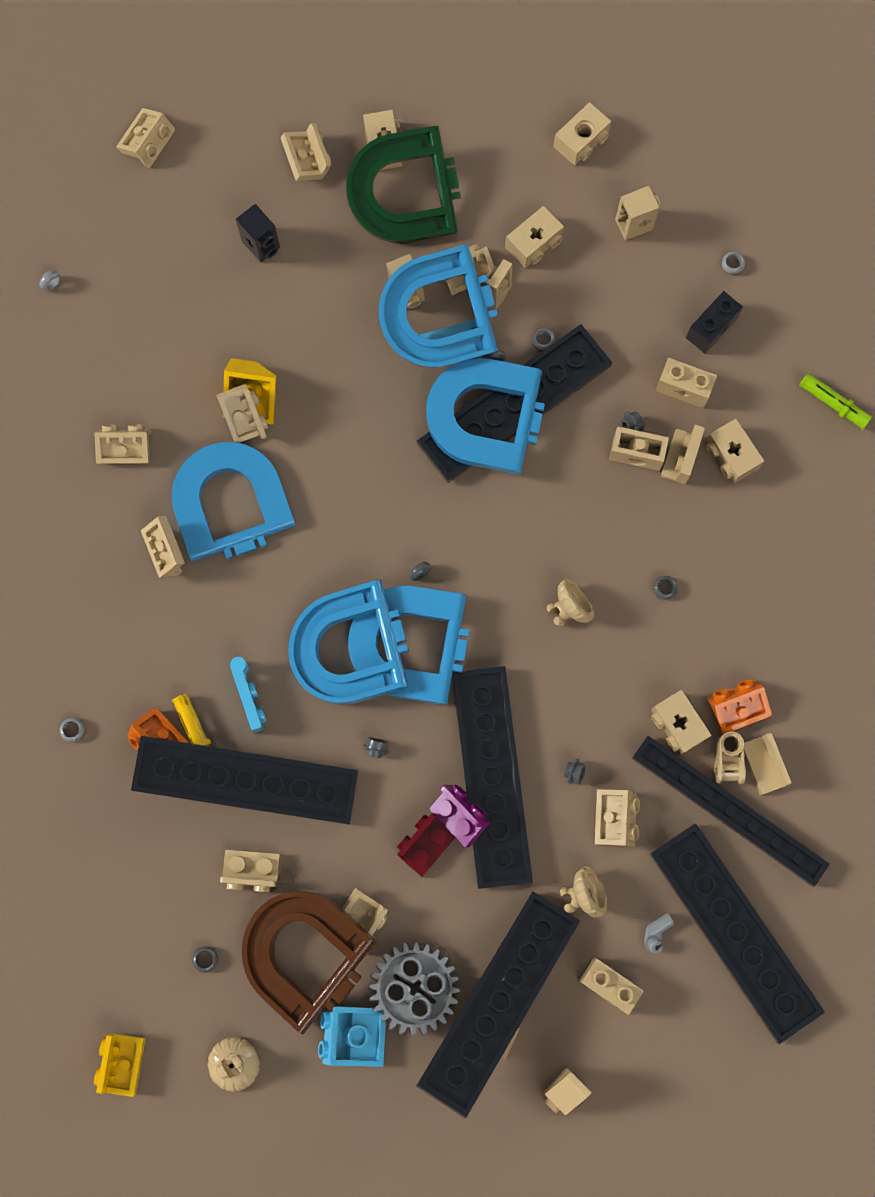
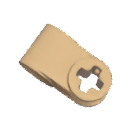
[714,731,746,784]

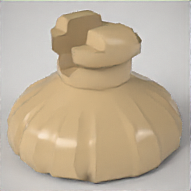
[547,578,595,626]
[560,866,607,917]
[207,1037,261,1092]

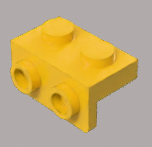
[94,1033,146,1097]

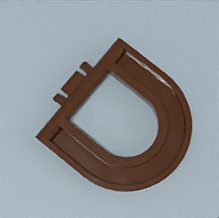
[242,891,377,1035]

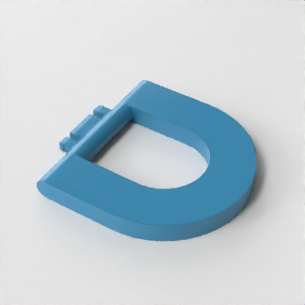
[378,244,498,368]
[426,358,545,475]
[172,442,296,562]
[288,580,409,705]
[348,586,470,705]

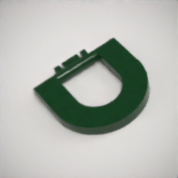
[346,126,461,243]

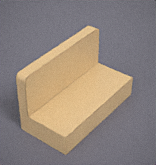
[744,732,792,795]

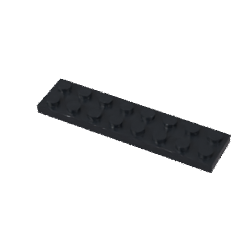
[417,324,613,483]
[452,666,533,889]
[131,736,358,825]
[650,823,825,1044]
[416,891,580,1119]

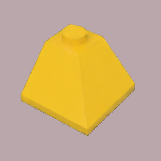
[223,358,277,425]

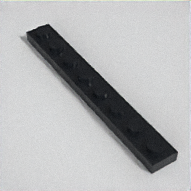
[632,736,830,887]

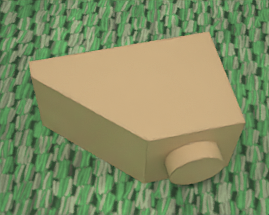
[543,1067,592,1115]

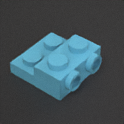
[318,1006,386,1067]

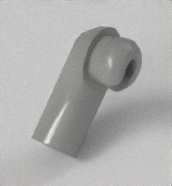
[644,913,675,954]

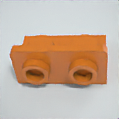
[706,679,772,734]
[127,707,189,750]

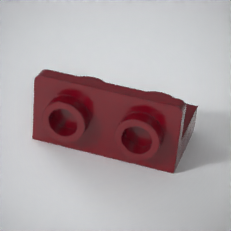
[397,813,456,877]

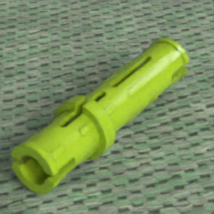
[799,372,873,430]

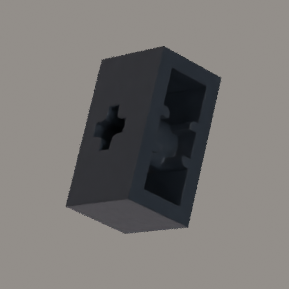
[236,204,280,262]
[686,291,743,354]

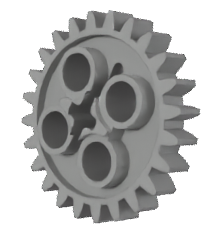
[368,942,460,1037]

